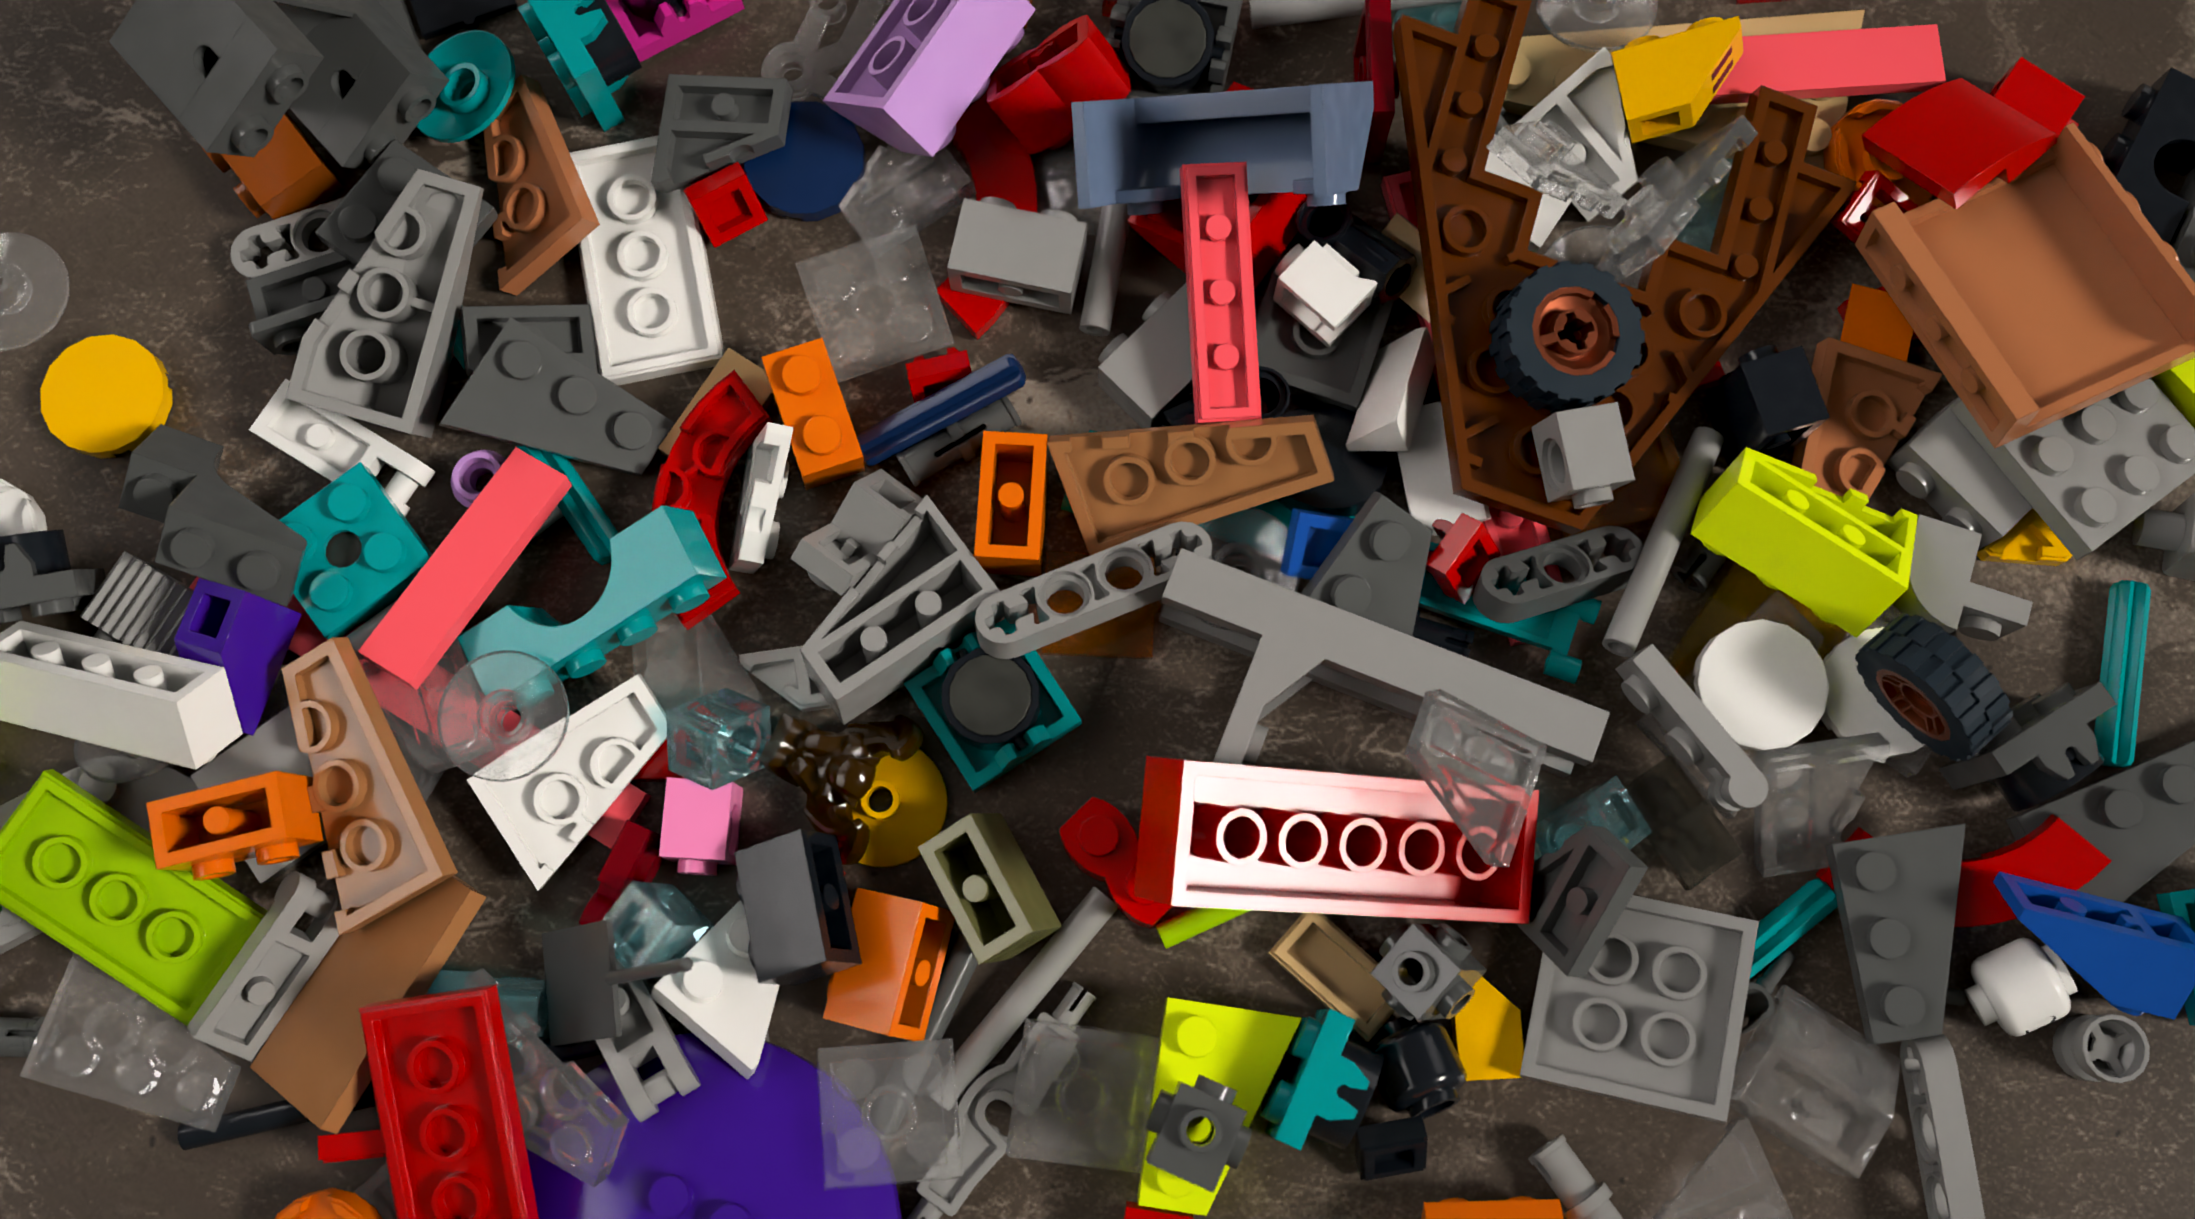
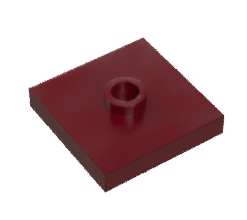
[1353,0,1400,163]

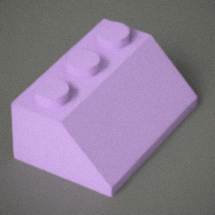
[823,0,1036,157]

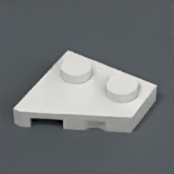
[1510,46,1638,222]
[728,422,793,574]
[650,900,780,1080]

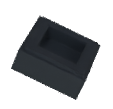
[1355,1115,1428,1181]

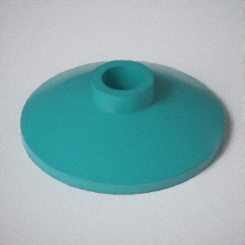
[417,30,515,143]

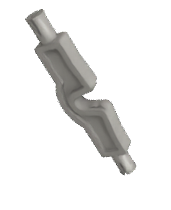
[907,982,1097,1219]

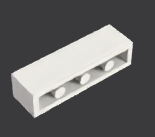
[0,621,243,770]

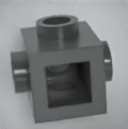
[1371,923,1487,1021]
[1145,1074,1252,1193]

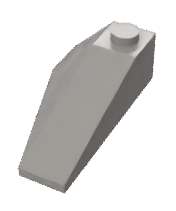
[285,169,484,438]

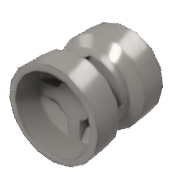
[2052,1014,2150,1083]

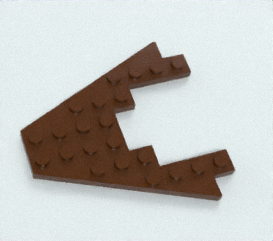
[1392,0,1857,535]

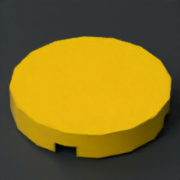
[40,334,173,459]

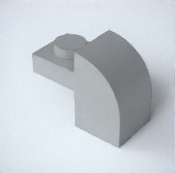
[790,469,923,596]
[1891,514,2033,641]

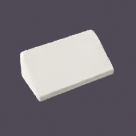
[1346,327,1436,451]
[1397,401,1491,536]

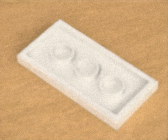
[570,135,725,386]

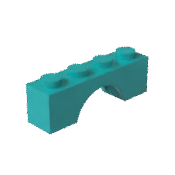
[457,505,727,710]

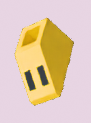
[1611,16,1743,143]

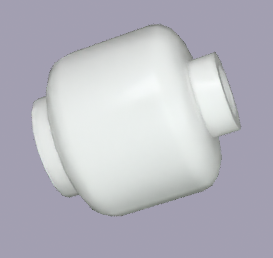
[1964,938,2077,1037]

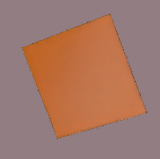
[1840,283,1913,362]

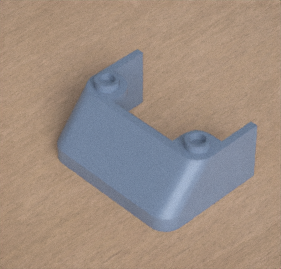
[1071,81,1374,215]

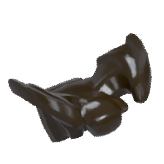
[759,713,924,865]

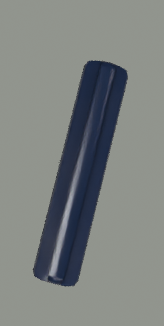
[857,354,1027,466]

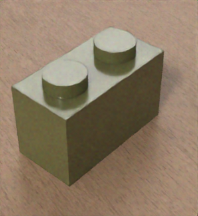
[918,813,1062,965]

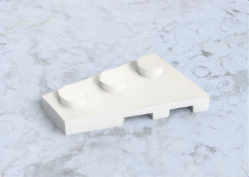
[467,674,675,891]

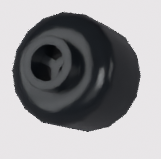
[1371,1016,1467,1119]

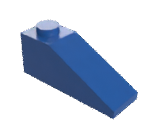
[1993,871,2195,1020]

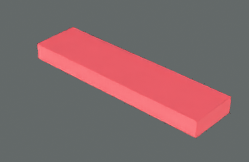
[1709,24,1946,105]
[1180,162,1262,424]
[357,447,572,691]

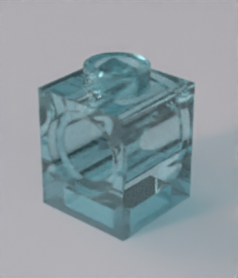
[666,687,771,790]
[1535,775,1653,855]
[601,881,714,977]

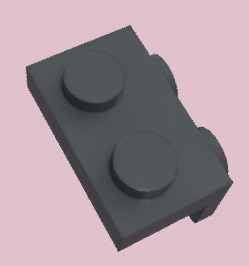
[245,251,356,355]

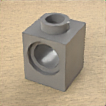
[1531,402,1635,509]

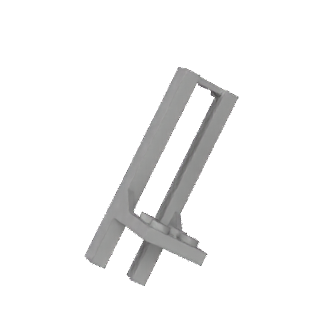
[1159,548,1610,778]

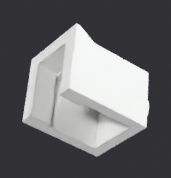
[1273,240,1378,348]

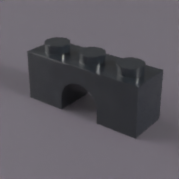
[2101,67,2195,243]

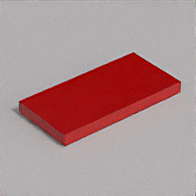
[359,984,539,1219]

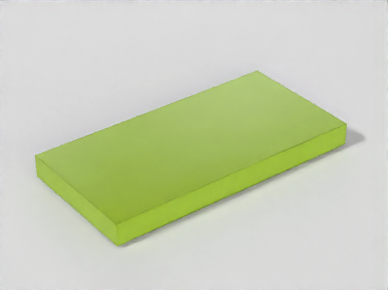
[0,769,268,1026]

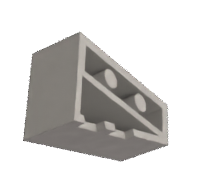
[800,495,1003,725]

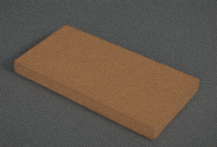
[250,875,486,1134]

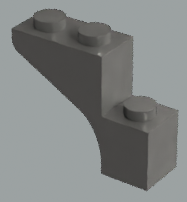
[118,424,307,607]

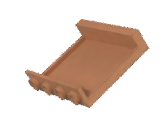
[1855,122,2195,448]

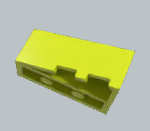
[1690,447,1918,638]
[1137,997,1302,1216]

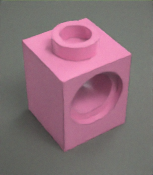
[659,777,743,876]

